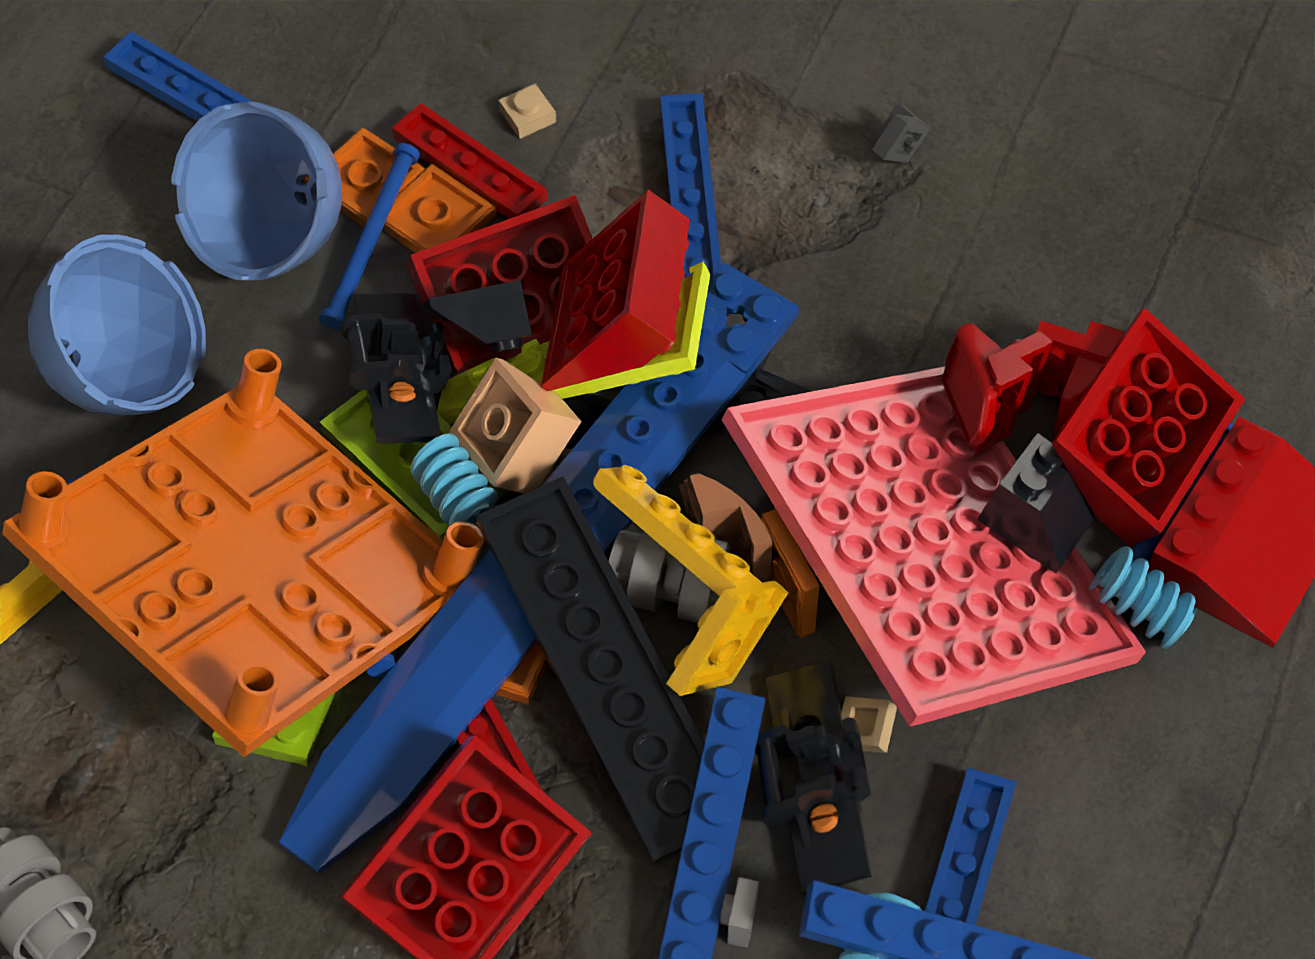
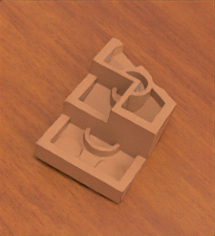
[678,473,773,583]

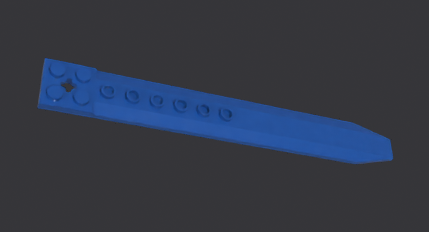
[279,262,799,874]

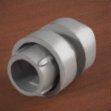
[609,530,751,624]
[0,827,96,959]

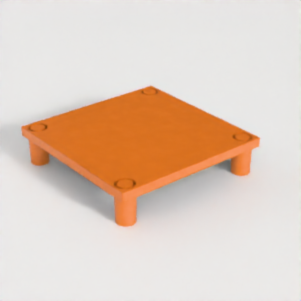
[2,349,484,757]

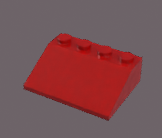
[541,190,690,391]
[406,195,593,375]
[1052,308,1245,547]
[1147,416,1315,648]
[338,735,592,959]

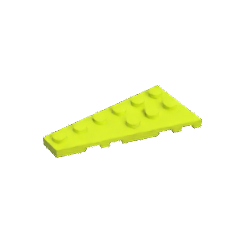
[437,261,710,424]

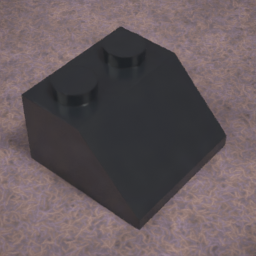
[424,280,532,354]
[977,433,1096,574]

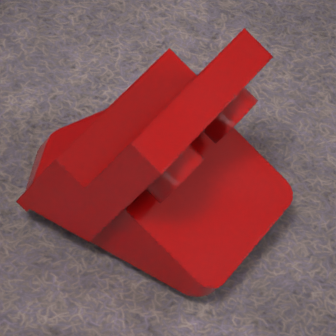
[1036,320,1125,436]
[943,323,1053,453]

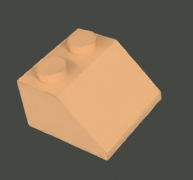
[449,358,582,494]

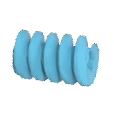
[410,434,498,529]
[1088,546,1197,650]

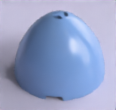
[171,101,342,280]
[28,234,206,416]

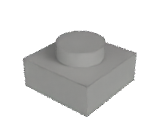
[720,878,759,948]

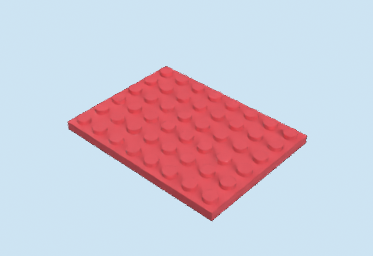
[722,366,1146,727]

